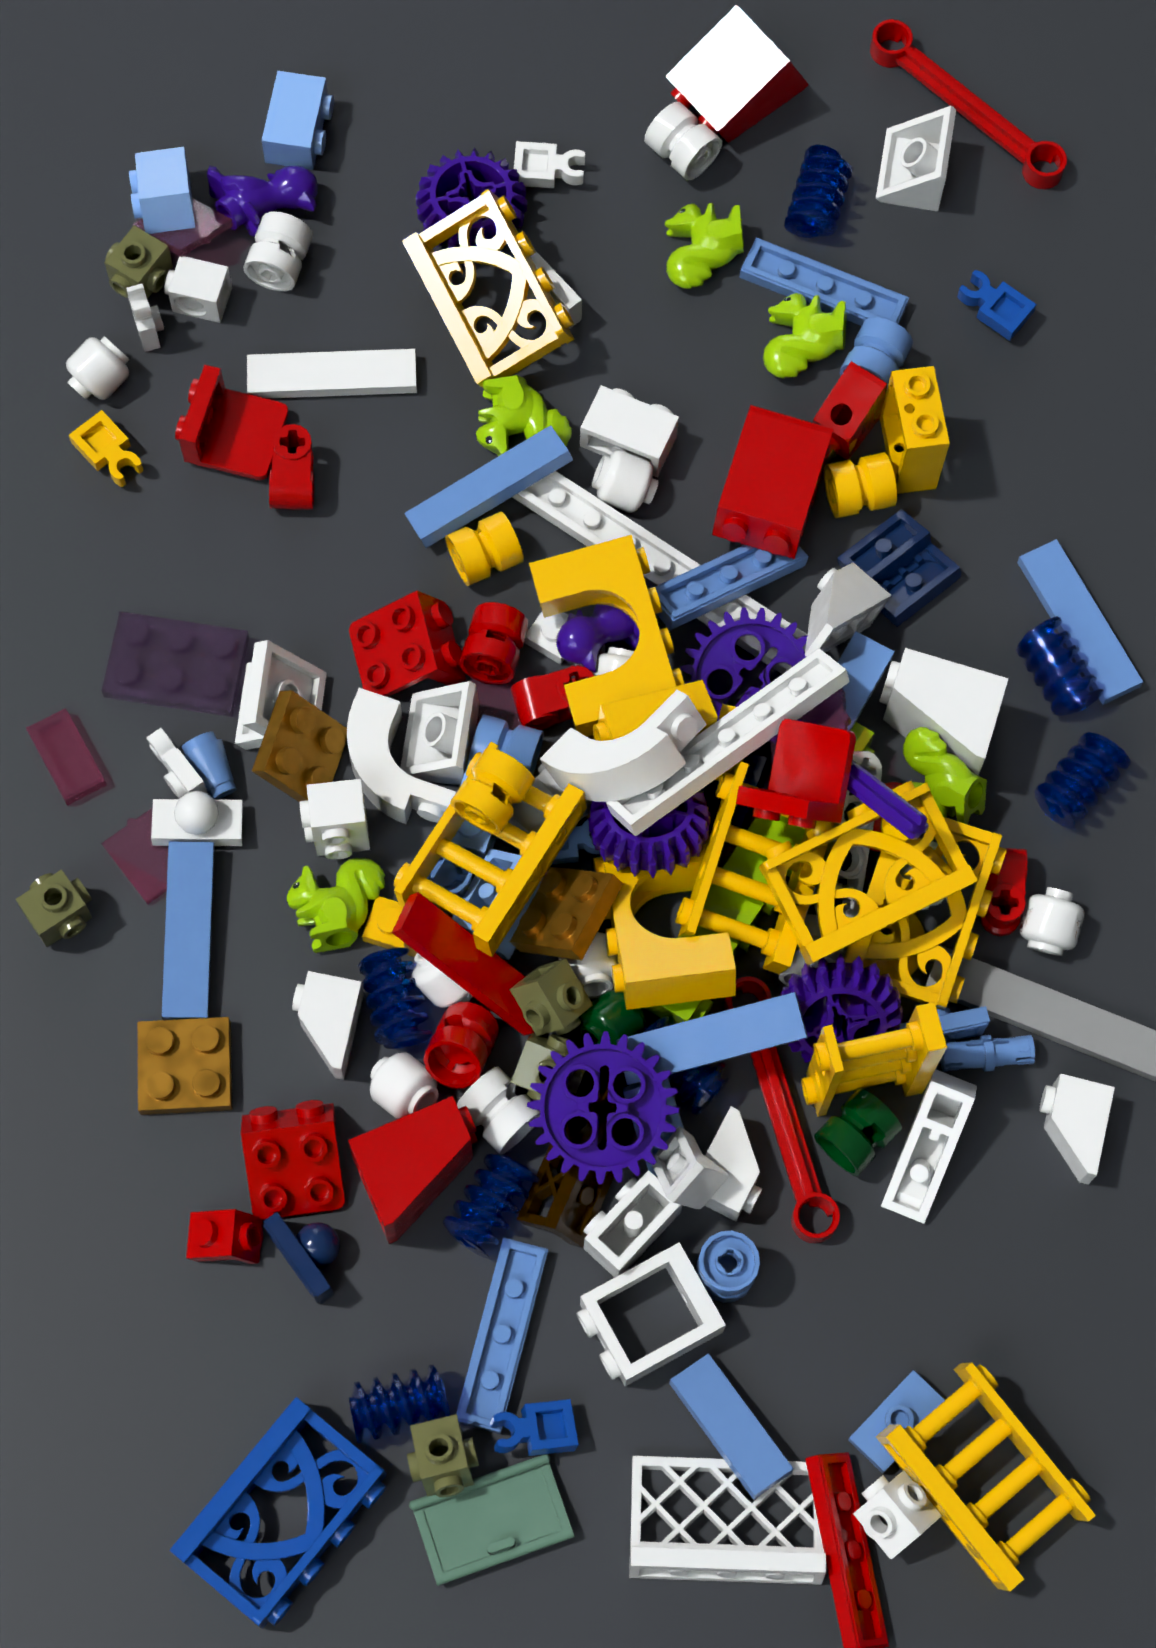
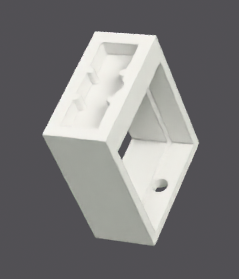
[576,1242,726,1387]

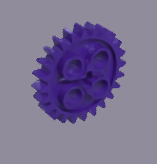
[680,607,808,750]
[527,1031,680,1184]

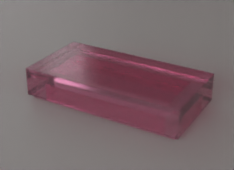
[26,708,107,806]

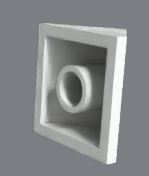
[876,106,956,211]
[400,681,480,786]

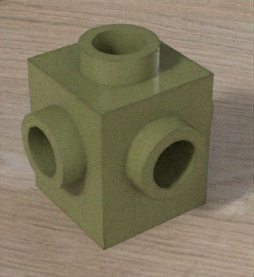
[104,225,173,299]
[15,869,92,947]
[509,958,593,1036]
[510,1033,586,1100]
[407,1414,479,1497]

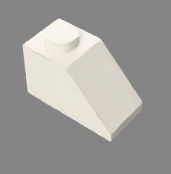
[292,971,364,1080]
[1040,1073,1115,1185]
[704,1106,762,1222]

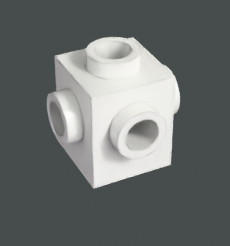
[853,1470,942,1560]

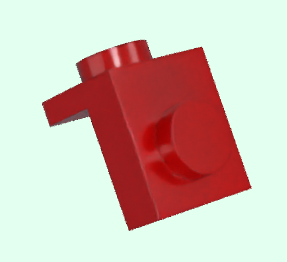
[186,1209,263,1264]

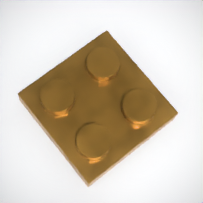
[252,690,347,802]
[509,867,623,960]
[137,1017,232,1115]

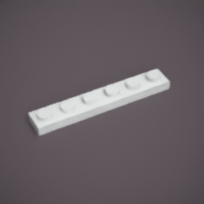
[606,648,850,837]

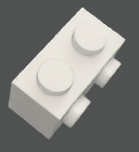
[300,779,370,860]
[583,1170,682,1277]

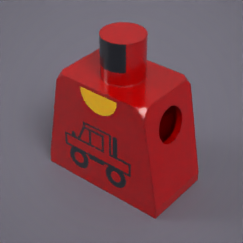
[813,361,887,467]

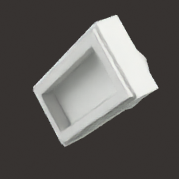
[151,791,243,846]

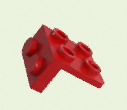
[175,364,289,480]
[349,591,466,697]
[736,719,856,829]
[241,1100,345,1220]

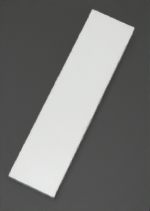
[247,349,417,399]

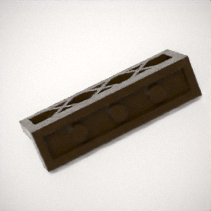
[517,1066,635,1248]

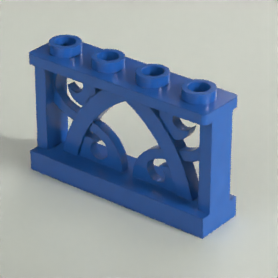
[169,1397,387,1629]

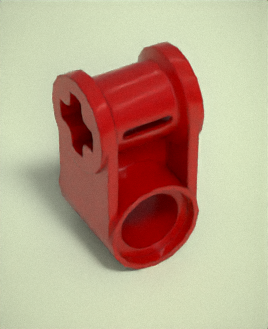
[269,424,314,510]
[510,665,594,730]
[980,848,1028,936]

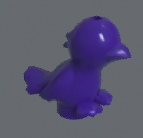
[207,166,318,237]
[556,604,640,672]

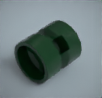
[814,1088,902,1176]

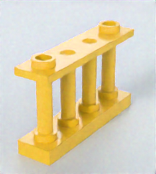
[393,742,587,957]
[675,761,834,974]
[801,1002,947,1117]
[876,1362,1096,1592]

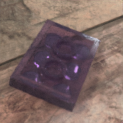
[102,611,249,717]

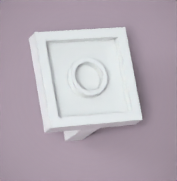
[235,640,327,750]

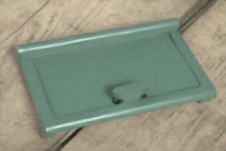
[409,1454,575,1586]

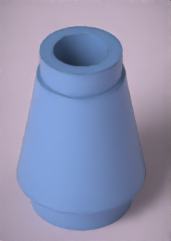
[181,731,237,800]

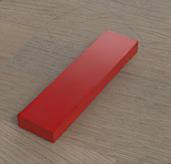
[392,892,534,1036]
[805,1452,889,1648]

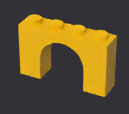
[529,535,684,737]
[593,838,736,1010]

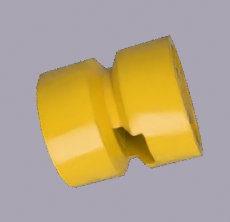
[824,452,897,518]
[445,511,524,586]
[450,748,535,835]

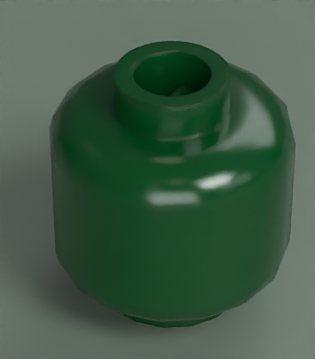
[578,990,646,1045]

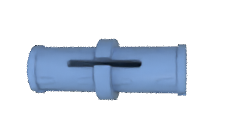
[940,1035,1035,1072]

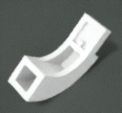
[347,688,456,824]
[540,690,707,802]

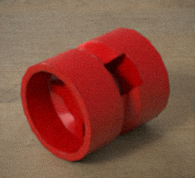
[459,602,529,685]
[423,1002,499,1088]

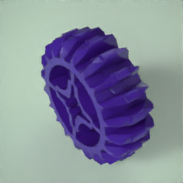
[416,147,527,248]
[588,792,710,878]
[780,953,903,1063]

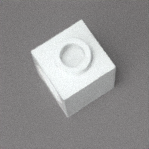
[164,255,232,323]

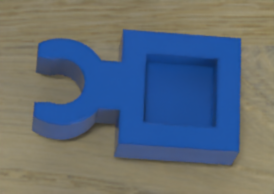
[957,270,1037,341]
[490,1399,579,1456]

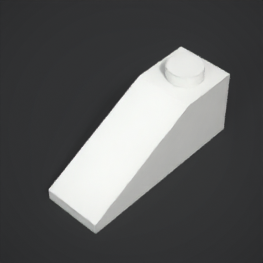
[805,562,892,657]
[881,1070,977,1224]

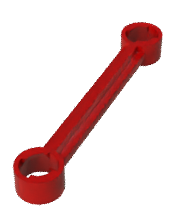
[870,19,1067,189]
[724,977,840,1243]

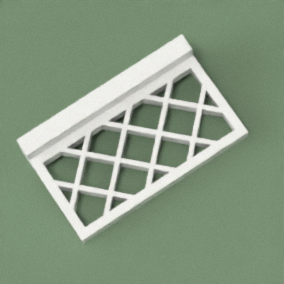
[629,1456,826,1585]

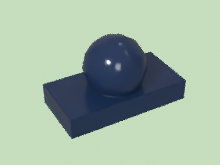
[263,1212,340,1305]

